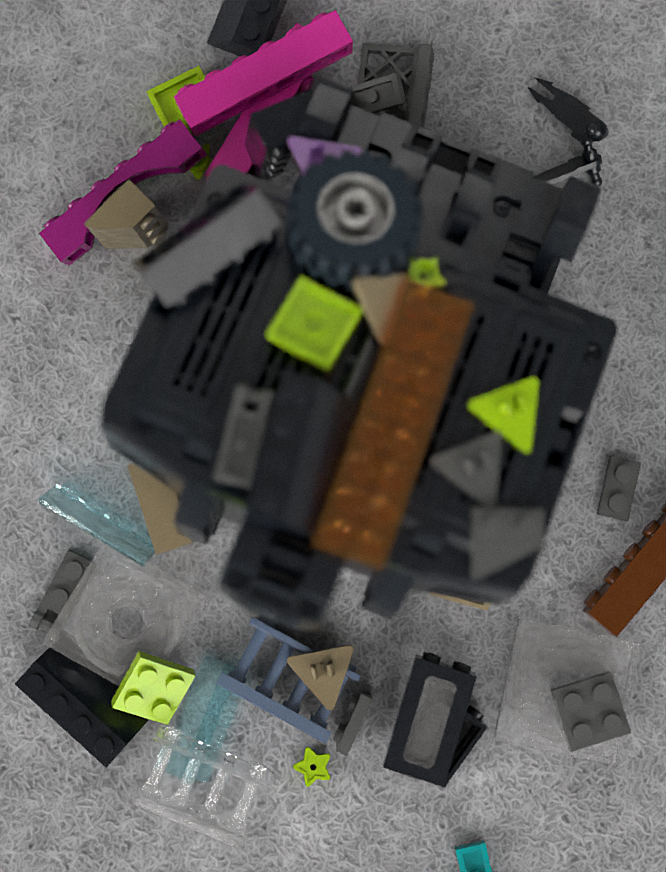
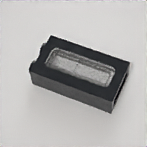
[383,651,477,787]

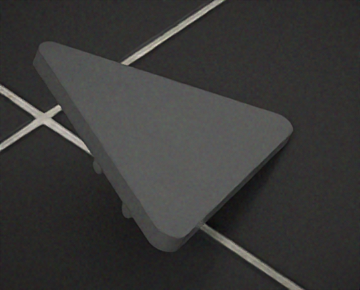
[430,431,502,508]

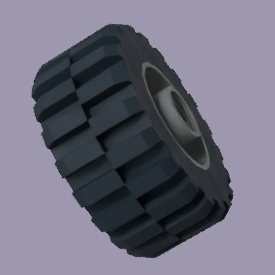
[287,150,423,292]

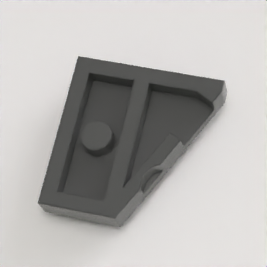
[470,508,545,579]

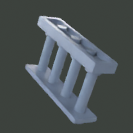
[216,616,360,744]

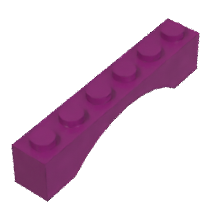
[39,119,208,265]

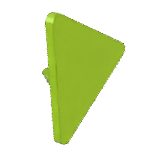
[468,377,539,453]

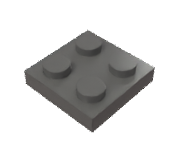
[550,671,631,752]

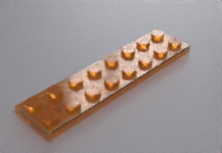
[312,280,474,571]

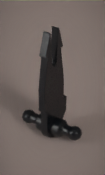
[528,77,609,142]
[534,135,603,186]

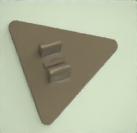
[352,274,408,345]
[287,645,354,711]

